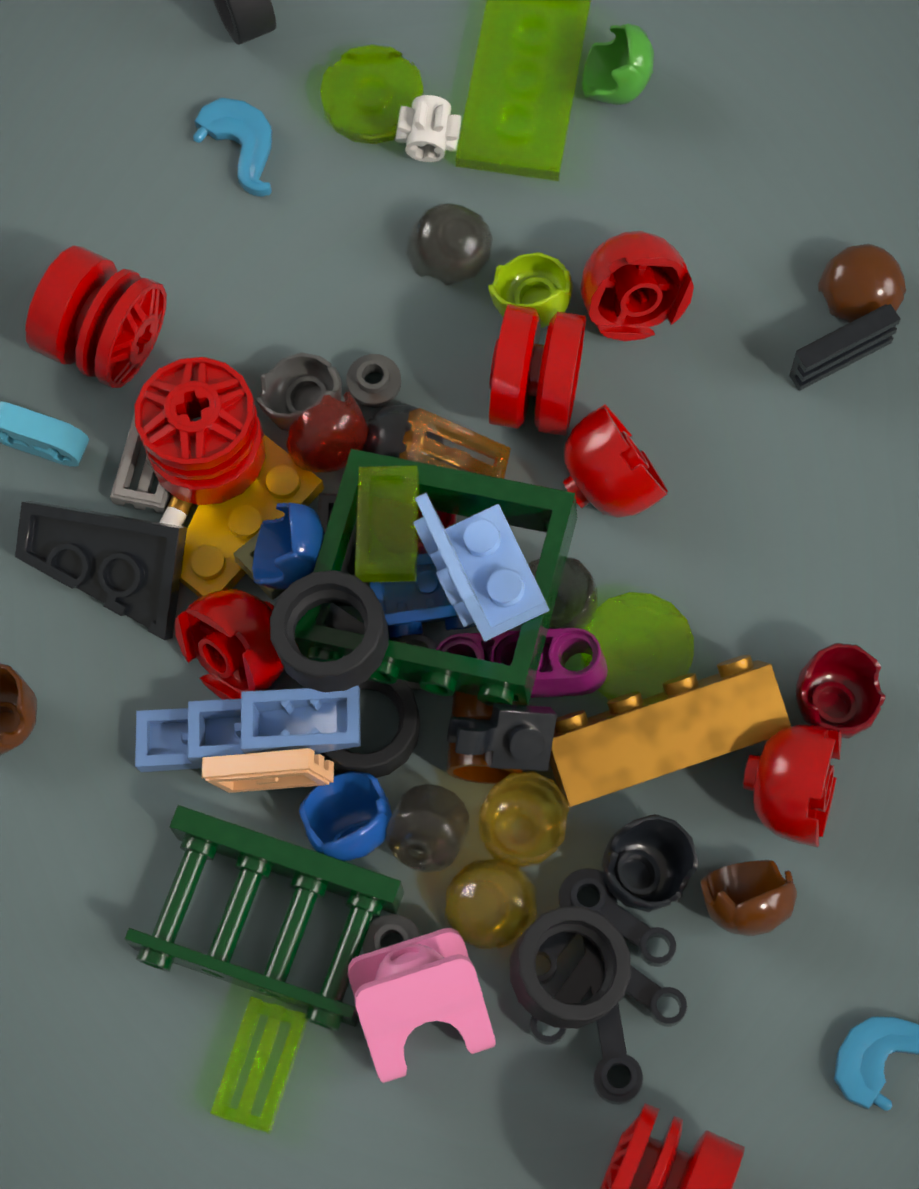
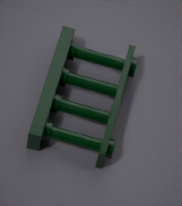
[125,805,404,1031]

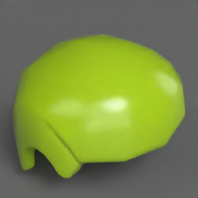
[488,252,573,328]

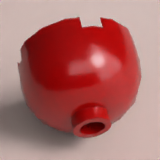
[581,231,694,341]
[563,404,668,518]
[175,589,284,700]
[743,725,842,847]

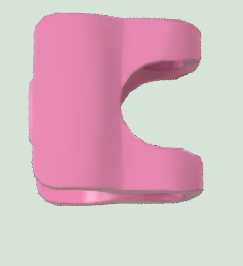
[348,928,495,1083]

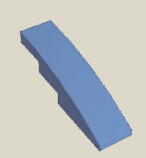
[135,685,361,772]

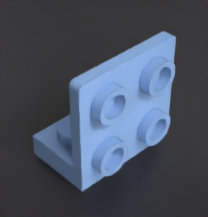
[413,493,550,641]

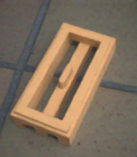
[201,748,334,793]

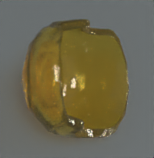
[478,771,570,868]
[445,858,537,950]

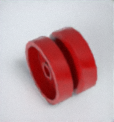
[489,304,586,436]

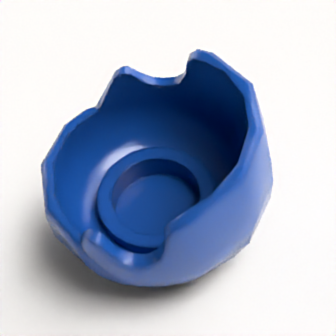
[252,503,325,590]
[299,771,393,861]

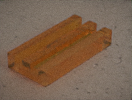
[399,408,511,479]

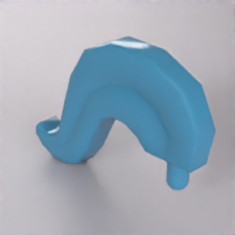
[193,98,272,197]
[834,1016,919,1111]

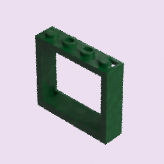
[295,449,577,707]

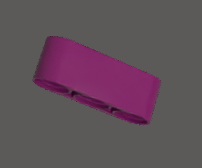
[436,628,608,698]

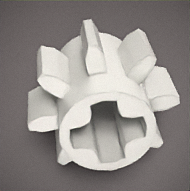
[395,95,462,162]

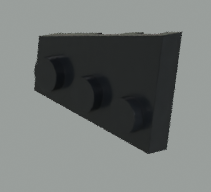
[15,501,187,640]

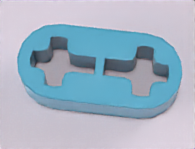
[0,401,89,467]

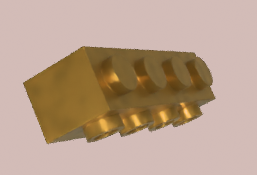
[549,655,791,807]

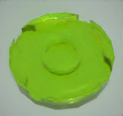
[320,44,424,144]
[580,592,694,699]

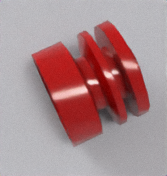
[25,245,167,388]
[135,357,266,505]
[600,1103,745,1189]

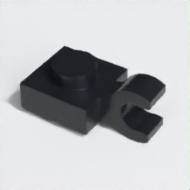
[447,703,557,771]

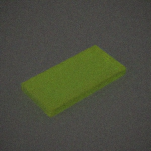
[456,0,591,181]

